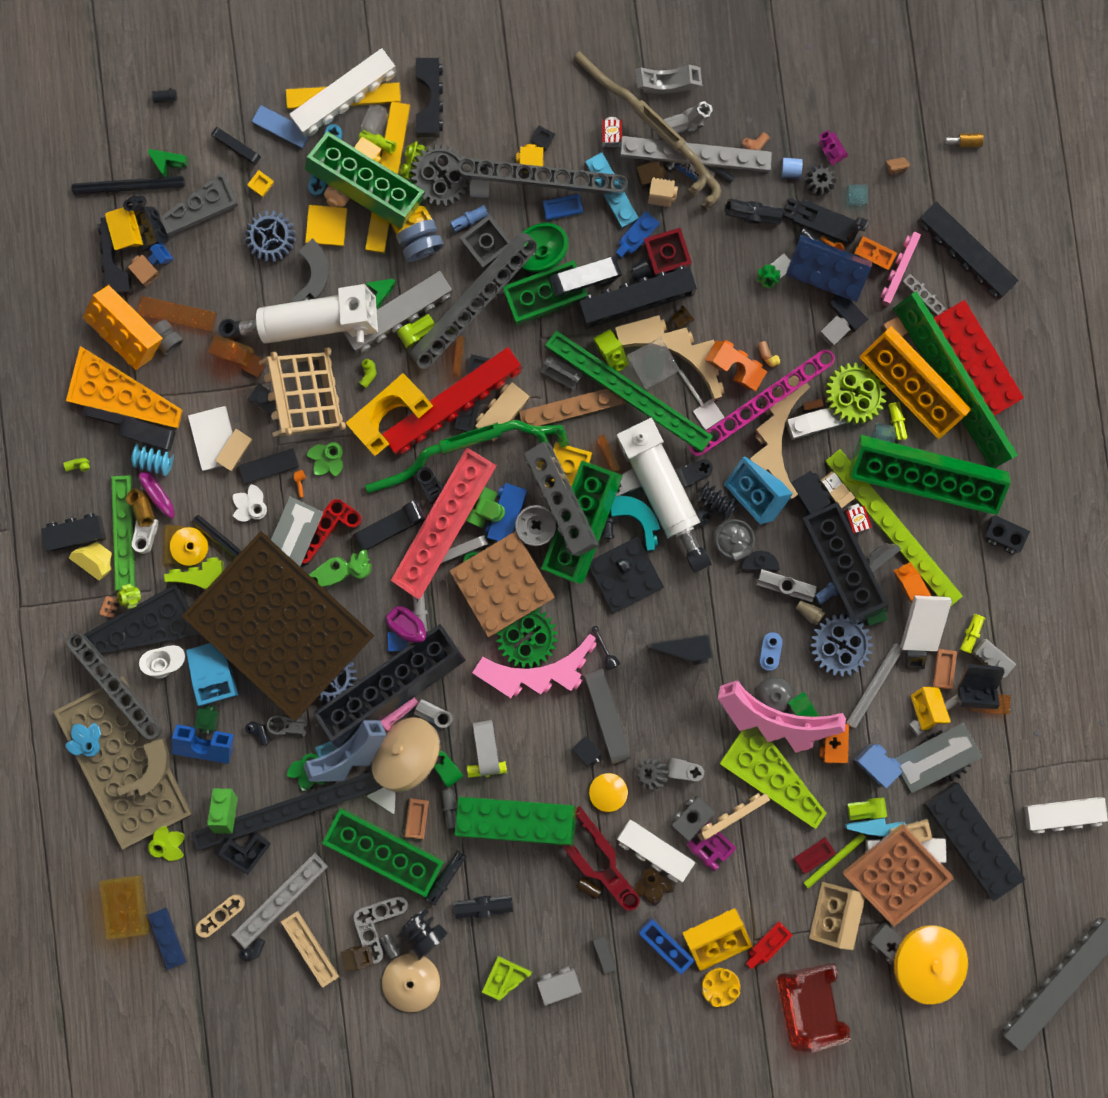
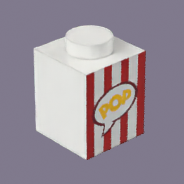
[602,117,622,147]
[844,504,872,534]

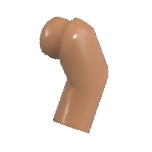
[742,132,770,150]

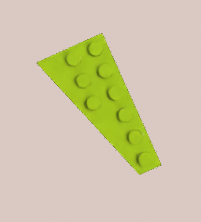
[719,726,827,829]

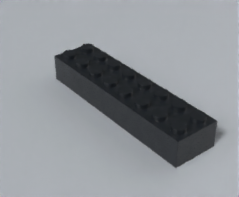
[314,624,466,748]

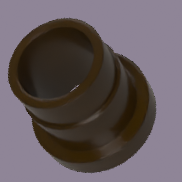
[671,305,695,328]

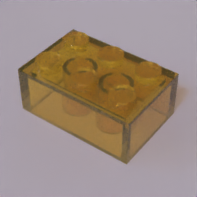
[100,874,149,940]

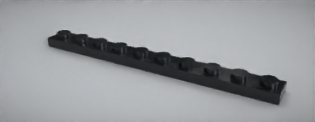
[191,772,381,851]

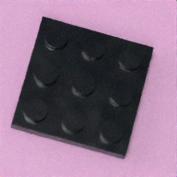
[589,536,664,613]

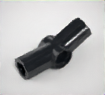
[724,199,783,225]

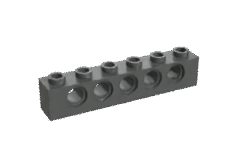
[524,442,599,556]

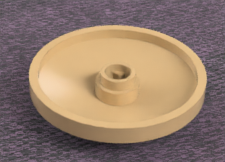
[372,718,439,792]

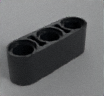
[118,416,176,451]

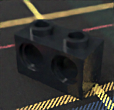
[982,515,1030,555]

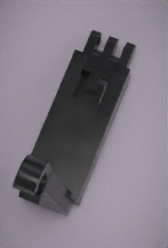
[782,198,870,244]

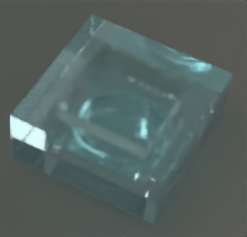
[848,185,868,205]

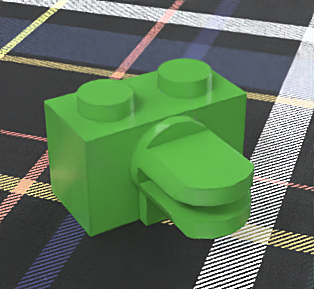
[465,487,505,528]

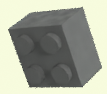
[459,214,511,272]

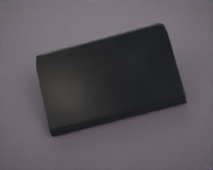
[828,295,868,332]

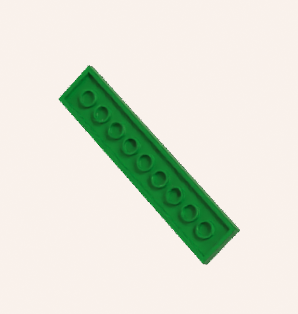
[892,291,1017,468]

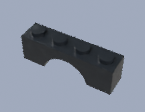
[416,58,443,137]
[98,217,133,296]

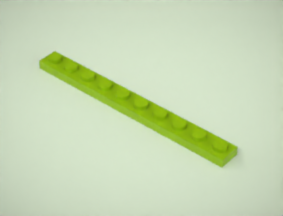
[825,449,963,607]

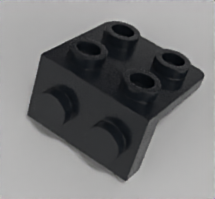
[957,664,1005,709]

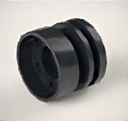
[396,909,448,961]

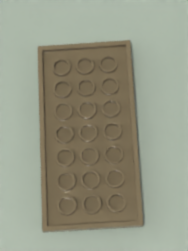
[53,676,193,850]

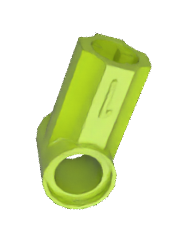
[396,314,435,349]
[847,797,888,820]

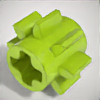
[117,584,141,609]

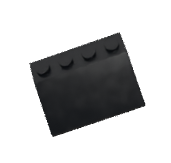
[647,634,713,665]

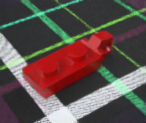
[745,921,793,969]

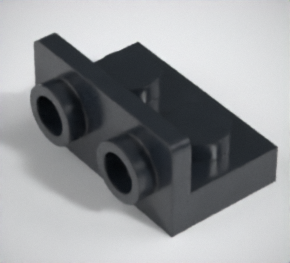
[134,206,169,251]

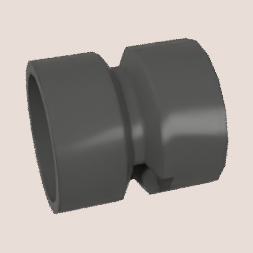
[152,319,184,356]

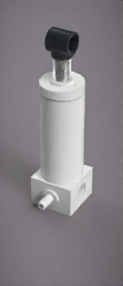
[218,284,378,344]
[616,417,712,573]

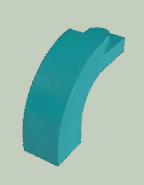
[610,496,660,552]

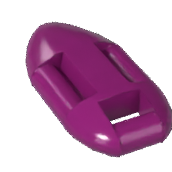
[139,472,175,519]
[386,606,426,643]

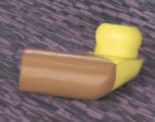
[758,341,780,367]

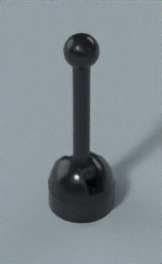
[591,626,621,671]

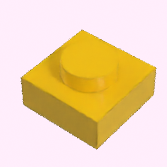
[247,170,275,197]

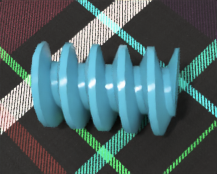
[131,443,174,476]

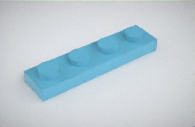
[585,153,639,228]

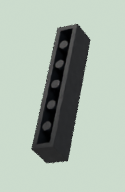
[918,201,1019,300]

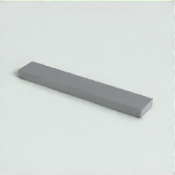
[232,853,328,949]

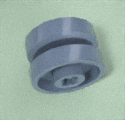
[396,220,444,262]

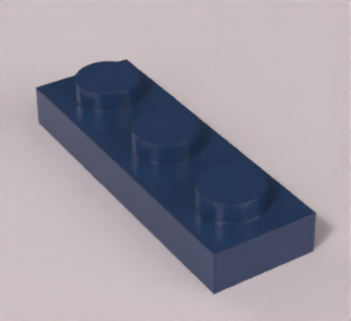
[148,907,187,970]

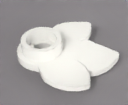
[233,484,267,521]

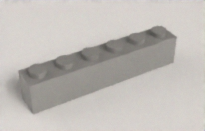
[343,271,453,353]

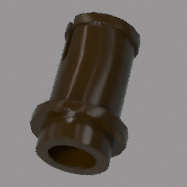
[576,878,602,900]

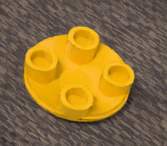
[589,773,628,812]
[701,968,740,1007]

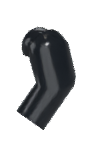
[239,937,265,961]

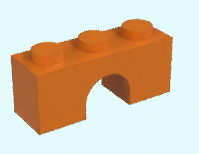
[705,340,767,391]

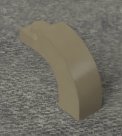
[117,738,170,797]

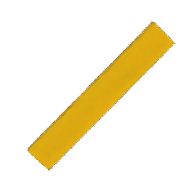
[286,83,401,110]

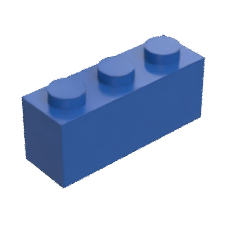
[485,483,527,542]
[638,917,695,974]

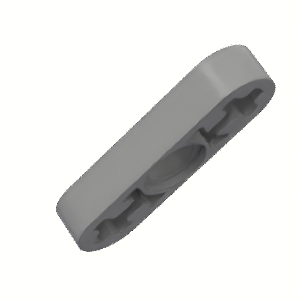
[441,535,489,564]

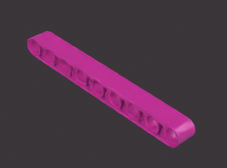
[689,350,835,456]

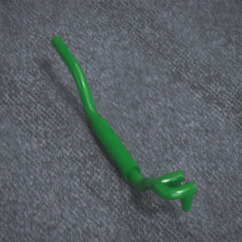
[365,420,569,494]

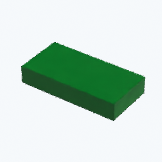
[788,692,820,717]

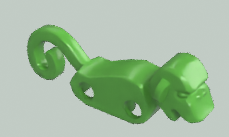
[309,550,372,587]

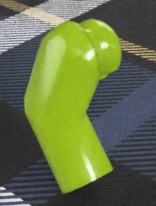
[359,359,377,388]
[63,458,90,472]

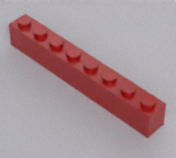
[382,347,523,455]

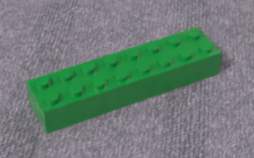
[849,435,1011,515]

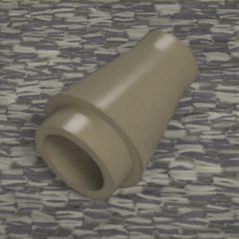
[796,600,825,626]

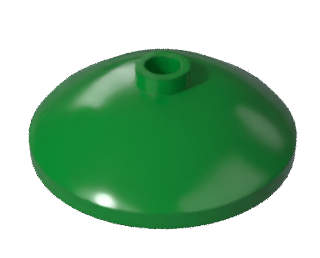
[514,223,569,272]

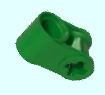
[434,751,464,788]

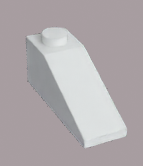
[785,408,846,440]

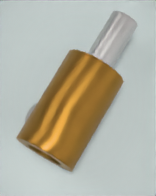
[945,133,983,148]

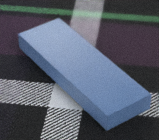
[252,105,309,149]

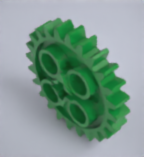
[496,608,558,668]

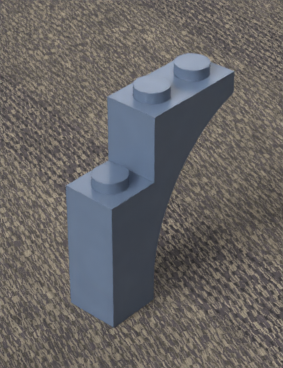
[304,721,386,781]

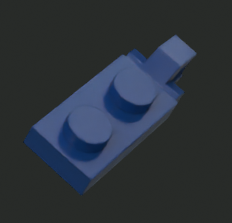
[616,211,660,259]

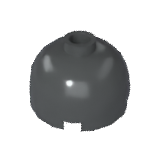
[755,677,794,713]

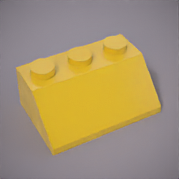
[683,908,753,971]

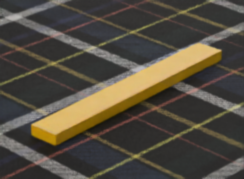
[365,102,410,254]

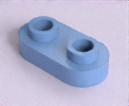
[759,632,782,671]

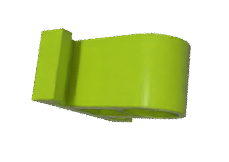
[593,329,629,371]

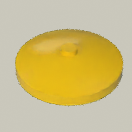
[894,925,968,1004]

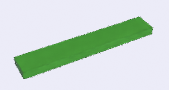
[111,476,135,591]

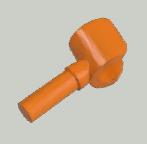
[820,236,844,251]
[294,470,306,498]

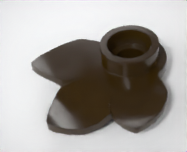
[634,868,673,905]

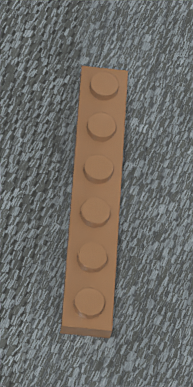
[519,389,628,426]

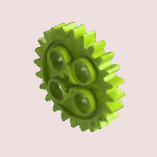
[824,362,887,425]

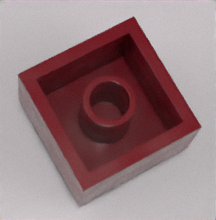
[643,227,692,278]

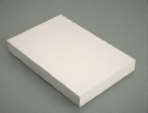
[188,406,240,471]
[900,596,952,651]

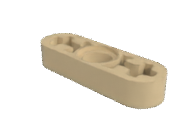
[196,894,245,938]

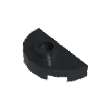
[741,550,780,570]

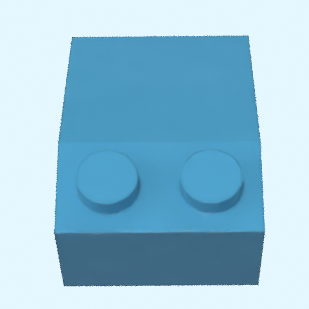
[724,457,793,524]

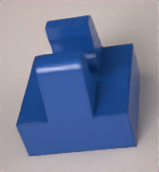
[148,244,174,265]

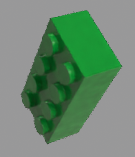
[503,260,588,326]

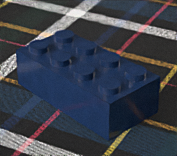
[785,235,872,302]

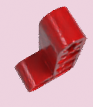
[302,499,362,564]

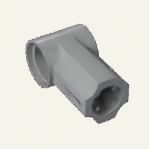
[414,699,453,728]

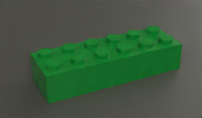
[304,131,424,229]
[542,460,623,584]
[455,797,576,846]
[322,808,445,897]

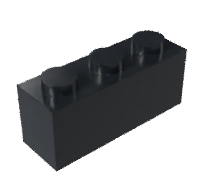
[41,513,106,552]

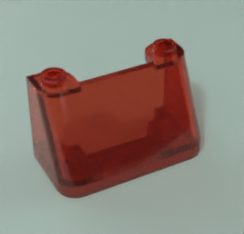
[777,963,851,1053]

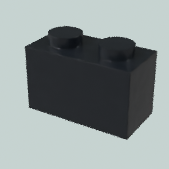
[791,471,831,515]

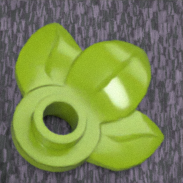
[148,826,185,861]

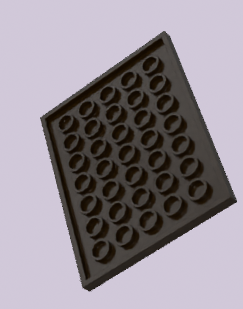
[182,531,375,721]

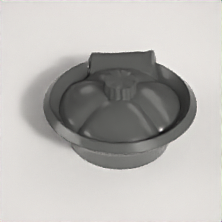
[714,519,755,562]

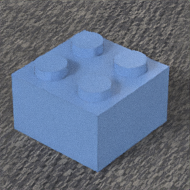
[853,744,903,789]

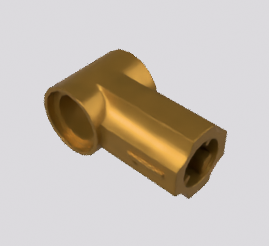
[126,488,155,527]

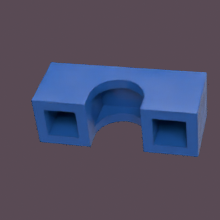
[172,725,234,764]

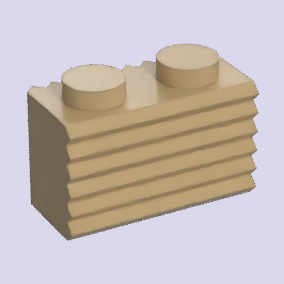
[648,177,678,207]

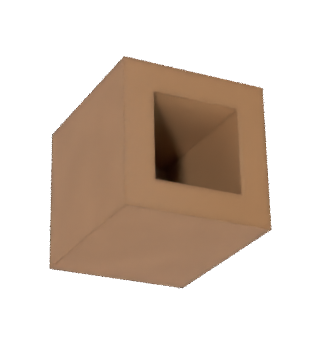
[128,255,160,287]

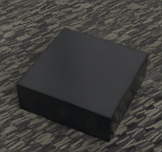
[530,125,555,152]
[905,650,927,669]

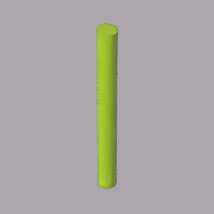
[804,833,866,889]

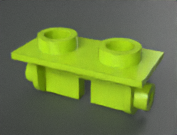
[400,142,426,183]

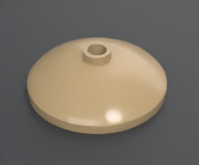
[382,953,440,1012]

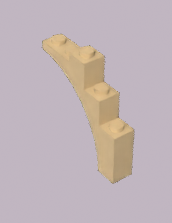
[615,315,724,401]
[750,375,810,500]

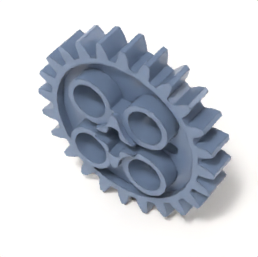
[810,614,873,676]

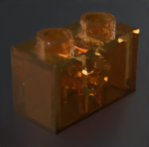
[208,335,255,368]

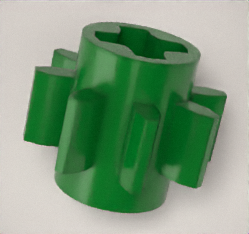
[757,264,780,288]

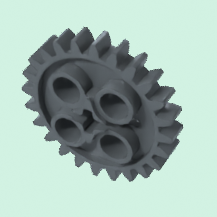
[409,144,471,207]

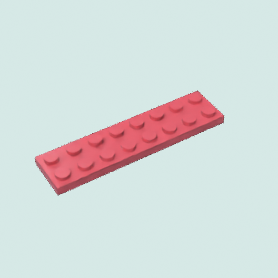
[391,448,497,599]

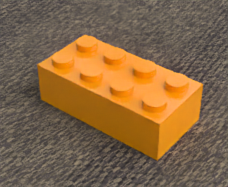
[82,285,163,370]

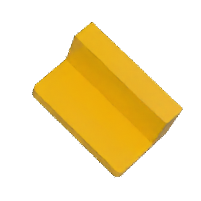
[105,207,143,250]
[910,687,951,730]

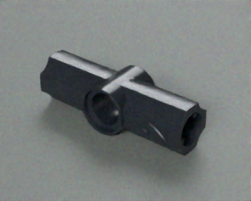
[454,895,513,919]

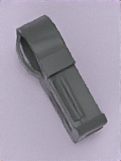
[267,715,307,737]

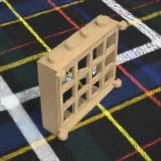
[259,348,346,437]

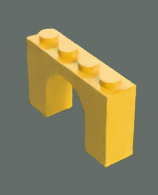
[346,373,433,456]

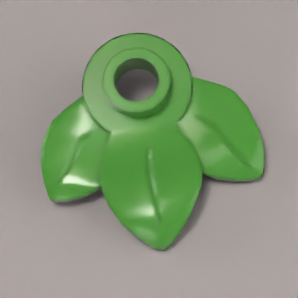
[307,442,343,476]

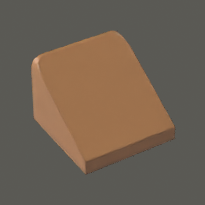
[886,158,910,175]
[882,317,908,336]

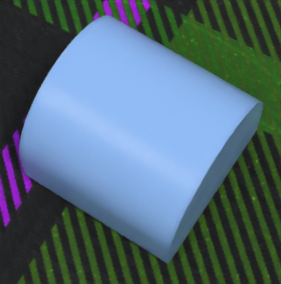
[781,158,802,179]

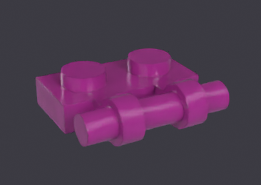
[686,821,737,871]

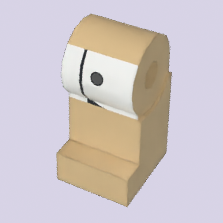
[821,471,855,508]

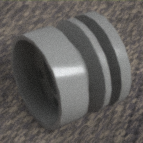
[515,505,557,546]

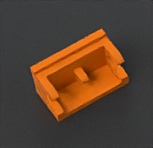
[855,236,897,270]

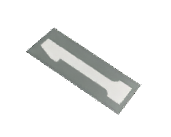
[271,497,324,566]
[895,723,982,793]

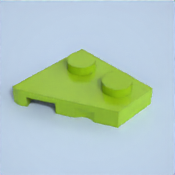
[482,956,532,1000]

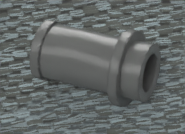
[379,933,400,959]

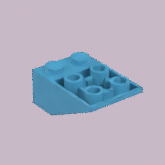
[186,643,239,706]

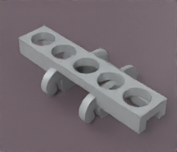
[902,274,945,316]

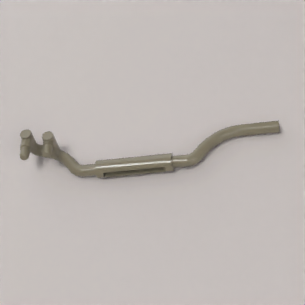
[574,51,721,211]

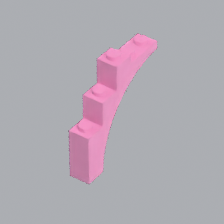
[472,634,597,698]
[718,681,846,753]

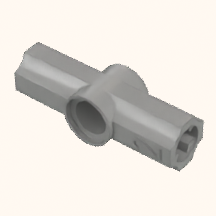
[756,569,817,602]

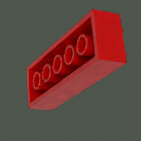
[934,300,1024,416]

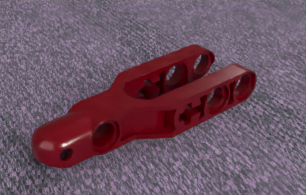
[561,806,640,911]

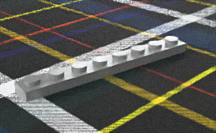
[620,136,772,172]

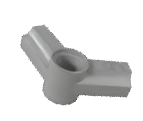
[663,101,713,133]

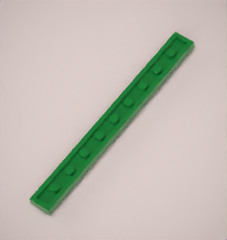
[545,330,713,453]

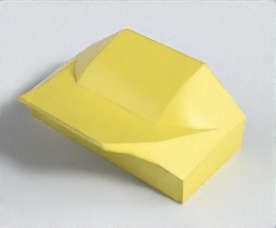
[69,542,112,581]

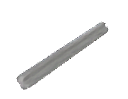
[847,643,903,728]

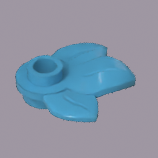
[65,723,101,757]

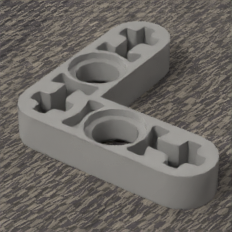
[354,896,408,963]

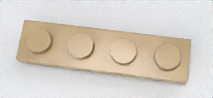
[698,793,770,841]
[281,911,339,988]

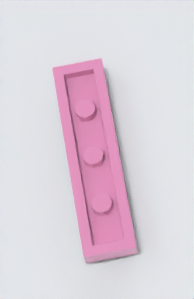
[880,232,921,307]

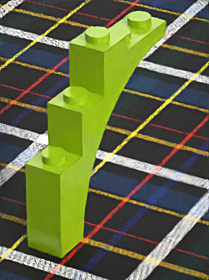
[164,557,224,589]

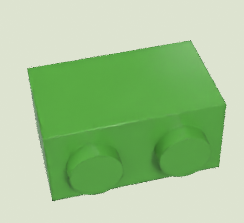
[208,789,238,834]

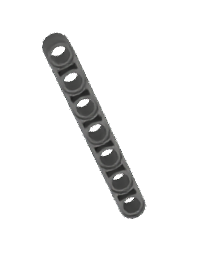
[66,633,162,739]

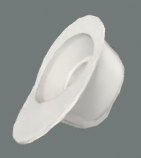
[139,645,185,678]

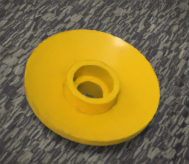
[169,527,208,566]

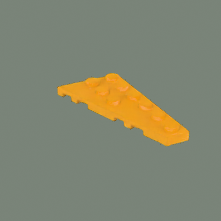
[66,346,183,429]

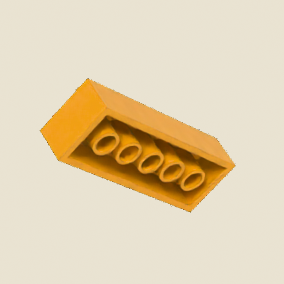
[859,326,971,440]

